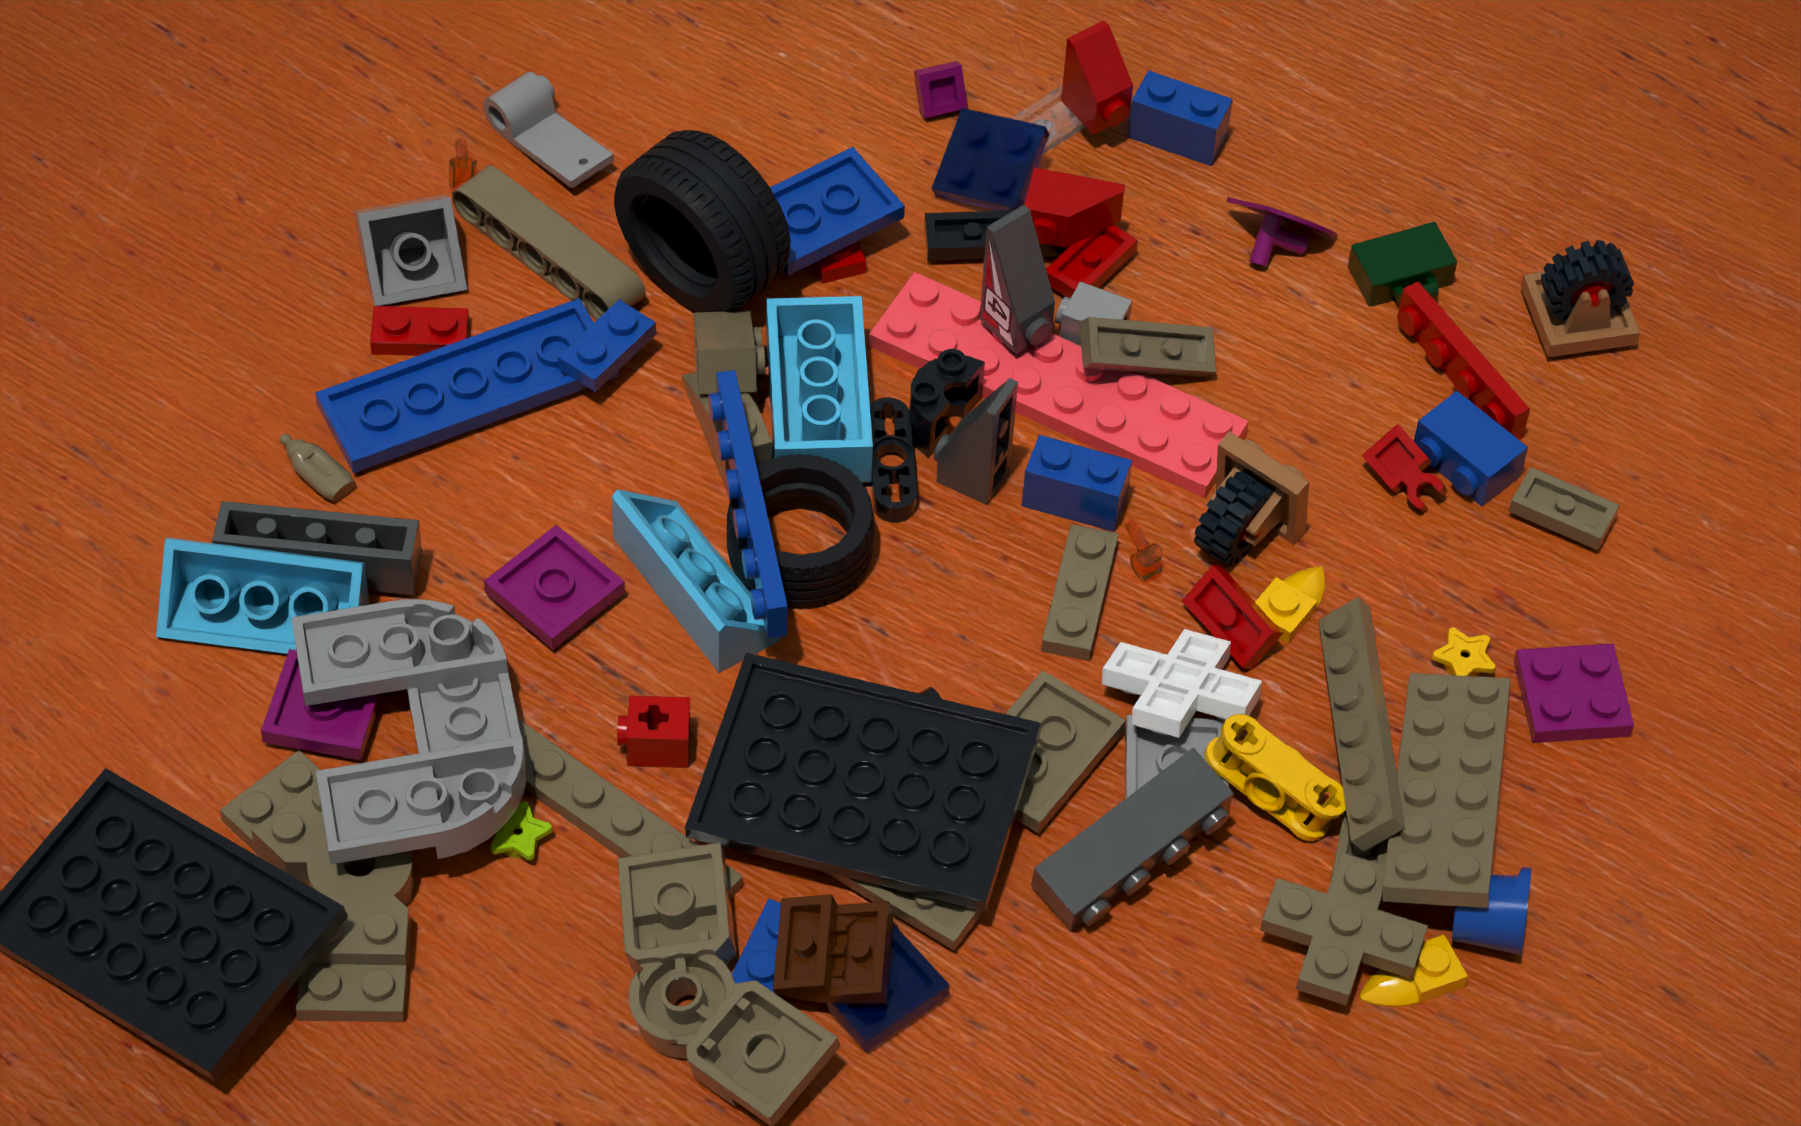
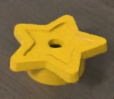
[1431,627,1495,677]

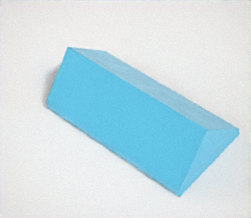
[612,489,782,673]
[156,537,369,654]

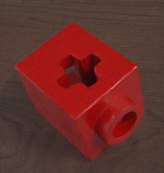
[617,696,691,768]

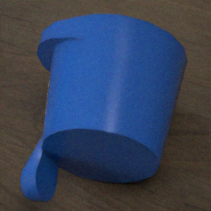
[1452,867,1532,956]

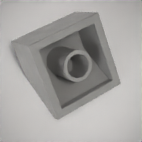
[353,194,467,306]

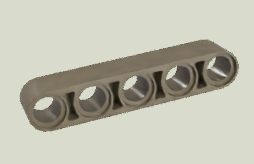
[452,165,646,320]

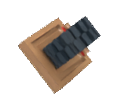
[1521,240,1640,357]
[1194,431,1309,566]

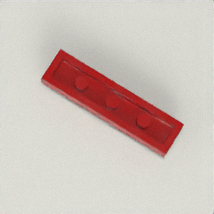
[1397,282,1530,440]

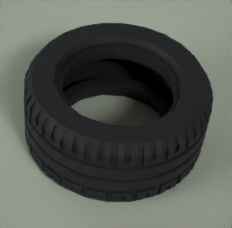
[614,130,791,312]

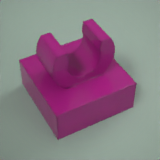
[914,61,968,118]

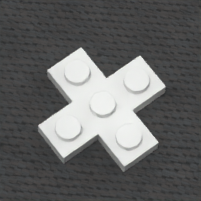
[1102,629,1262,738]

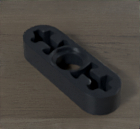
[870,397,917,523]

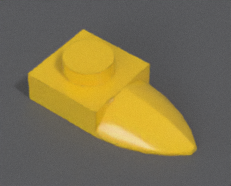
[1255,566,1325,644]
[1359,934,1468,1007]

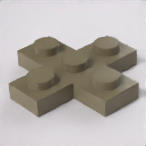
[1260,852,1428,1006]

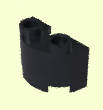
[909,349,985,458]

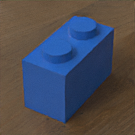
[1127,70,1233,166]
[1414,391,1528,507]
[1022,435,1132,532]

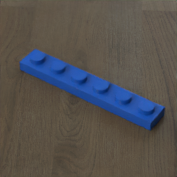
[708,370,788,639]

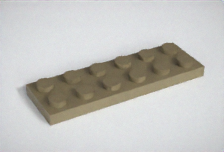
[1382,673,1510,908]

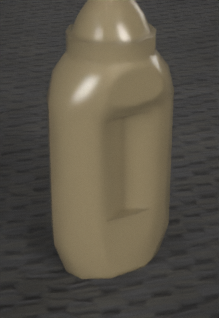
[279,434,355,502]

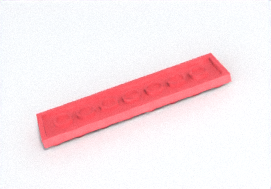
[868,272,1249,498]

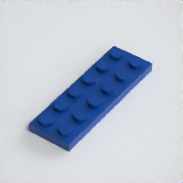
[315,298,619,473]

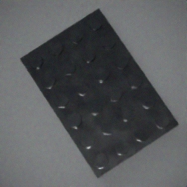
[685,653,1041,911]
[0,768,348,1081]

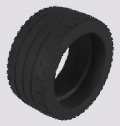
[726,454,875,609]

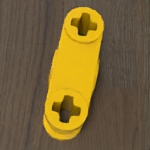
[1204,714,1346,842]

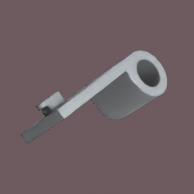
[483,72,614,188]

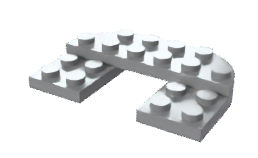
[291,599,527,864]

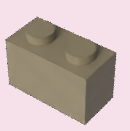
[693,310,765,394]

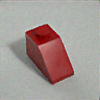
[1061,20,1133,135]
[1024,167,1125,248]

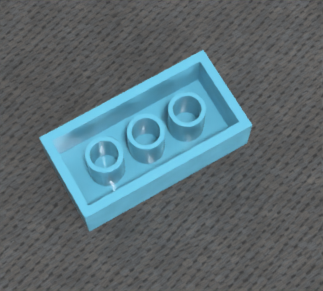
[766,296,873,482]

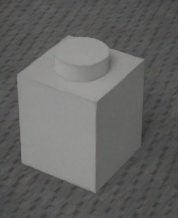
[1055,282,1132,346]

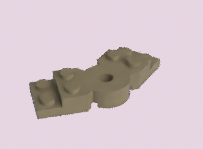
[220,750,415,1022]
[618,842,841,1126]

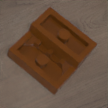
[773,894,894,1004]

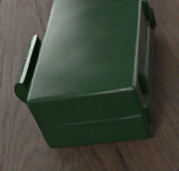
[1348,222,1457,307]

